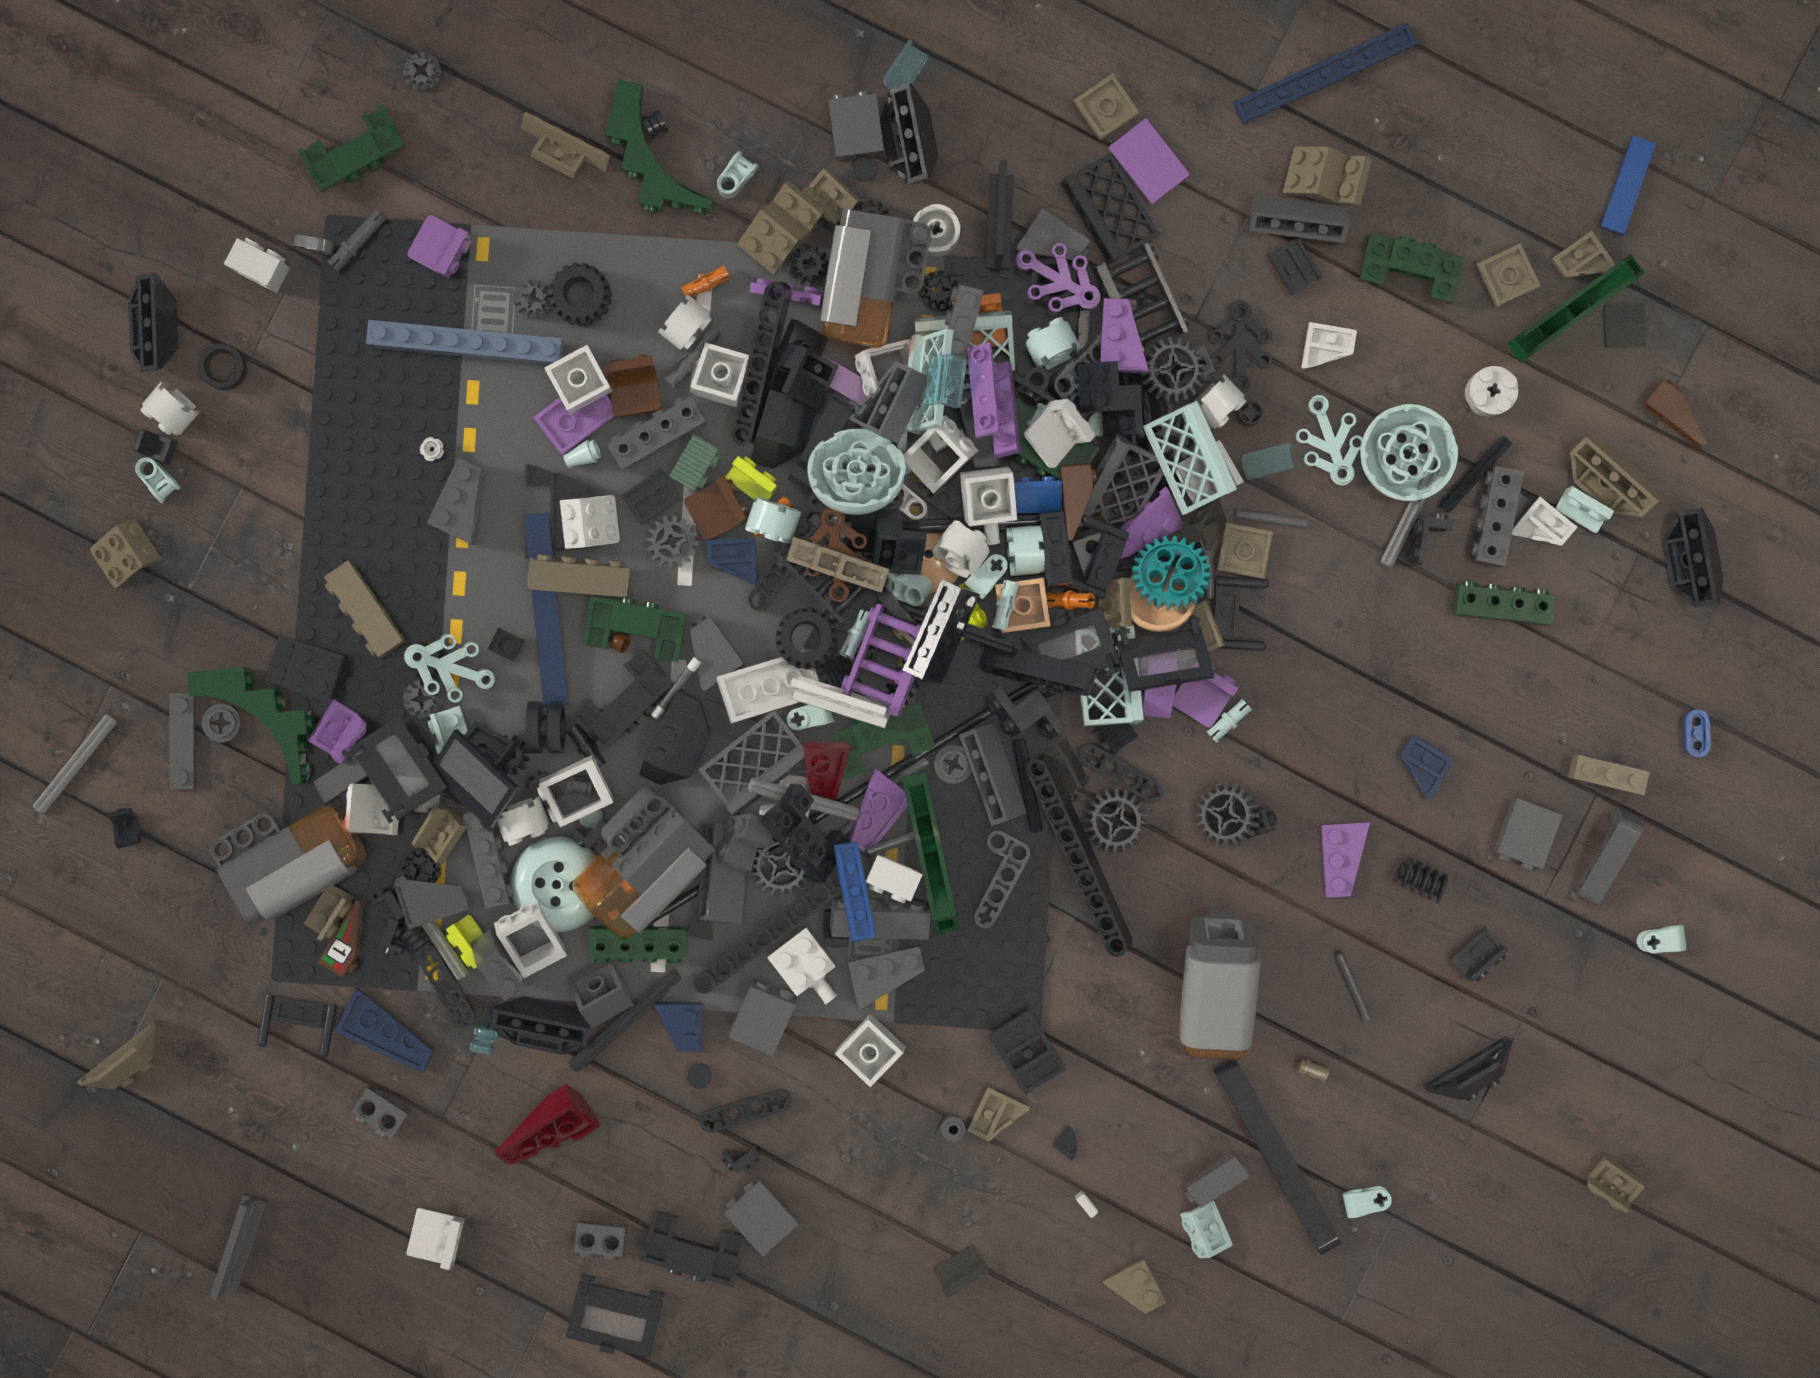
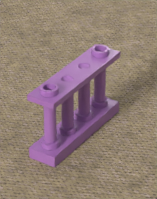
[967,342,1021,458]
[841,604,923,717]

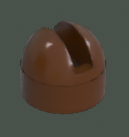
[610,632,631,653]

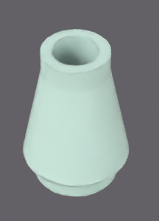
[564,440,602,468]

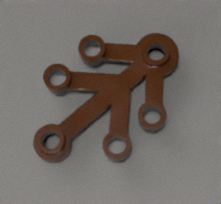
[806,507,869,602]

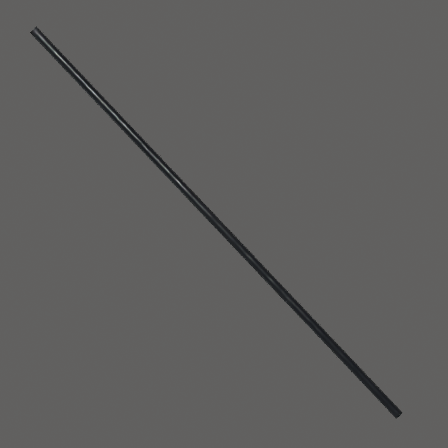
[648,651,1084,926]

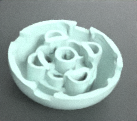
[1360,404,1458,501]
[807,429,906,515]
[510,836,606,932]

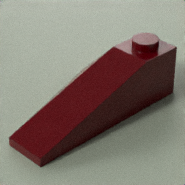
[494,1084,600,1165]

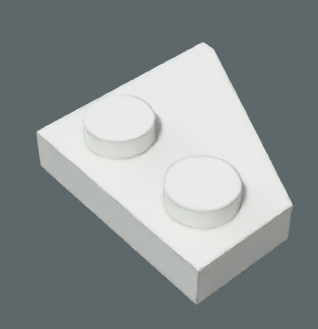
[1301,322,1357,369]
[1512,496,1577,546]

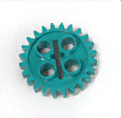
[1132,535,1211,612]

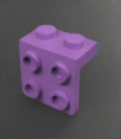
[408,215,472,279]
[1172,662,1238,728]
[308,699,367,764]

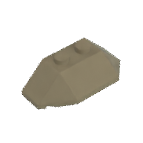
[1570,435,1660,517]
[77,1020,162,1090]

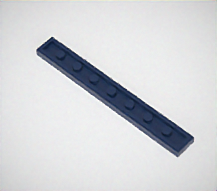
[1232,22,1417,125]
[524,512,569,707]

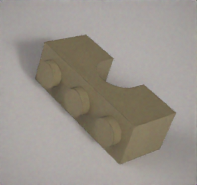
[1568,755,1650,795]

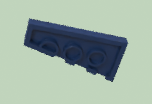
[335,987,434,1073]

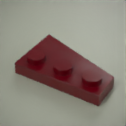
[802,742,850,801]

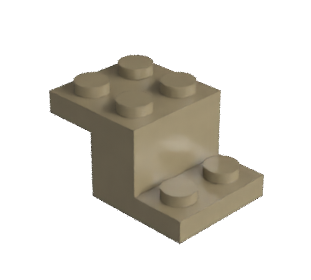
[1283,146,1372,206]
[737,180,825,275]

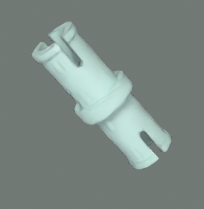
[992,580,1019,631]
[839,610,870,660]
[1206,699,1252,743]

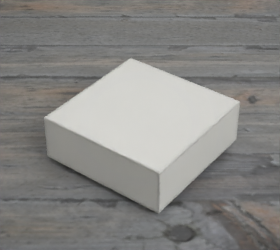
[1075,1191,1098,1218]

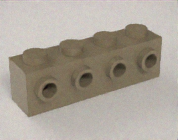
[527,554,630,597]
[324,561,406,658]

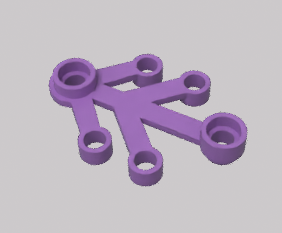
[1015,243,1100,313]

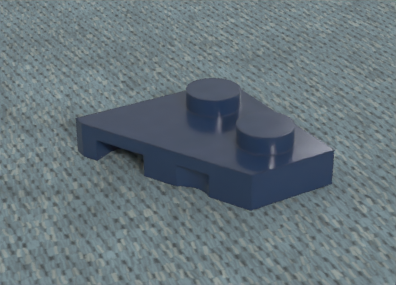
[706,538,757,585]
[1399,735,1454,800]
[655,1002,703,1052]

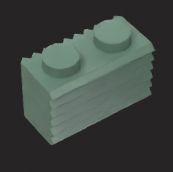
[670,434,721,492]

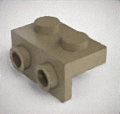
[802,167,861,224]
[412,806,466,864]
[1587,1155,1646,1213]

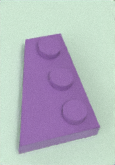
[749,278,824,305]
[849,768,908,853]
[1321,822,1370,898]

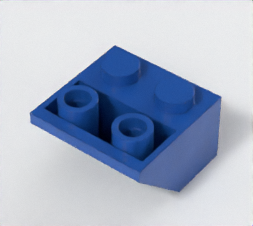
[1014,477,1062,514]

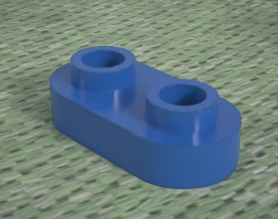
[1683,709,1711,758]

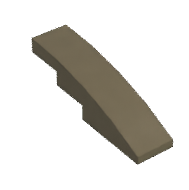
[786,536,889,593]

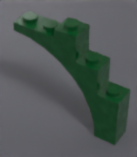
[605,79,714,216]
[1507,254,1645,363]
[187,667,316,784]
[902,772,959,934]

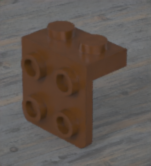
[604,355,662,418]
[684,476,749,541]

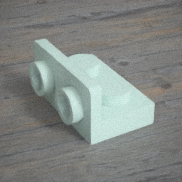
[1555,486,1614,533]
[428,706,468,755]
[1180,1201,1233,1258]

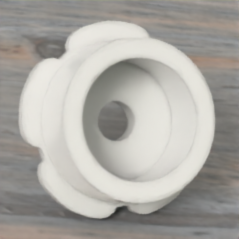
[420,437,444,461]

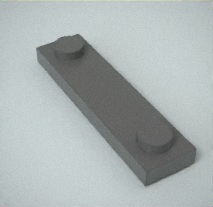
[169,693,195,790]

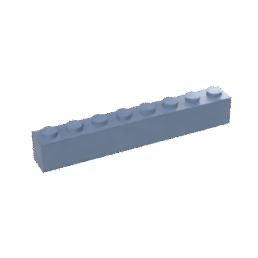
[366,320,565,365]

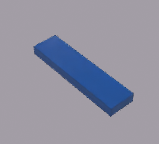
[1600,136,1656,235]
[833,841,876,942]

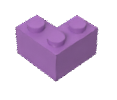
[1141,651,1177,719]

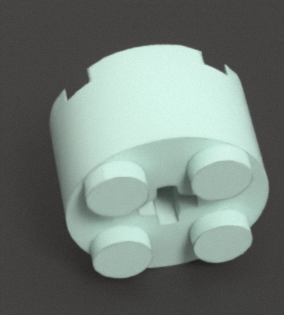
[1025,317,1081,370]
[745,497,801,544]
[1006,525,1045,576]

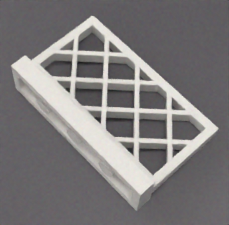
[790,676,890,729]

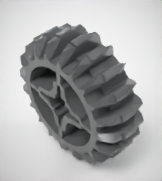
[1140,337,1206,403]
[1195,782,1261,848]
[1083,789,1149,854]
[750,836,809,896]

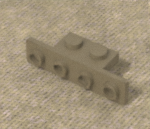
[521,112,610,178]

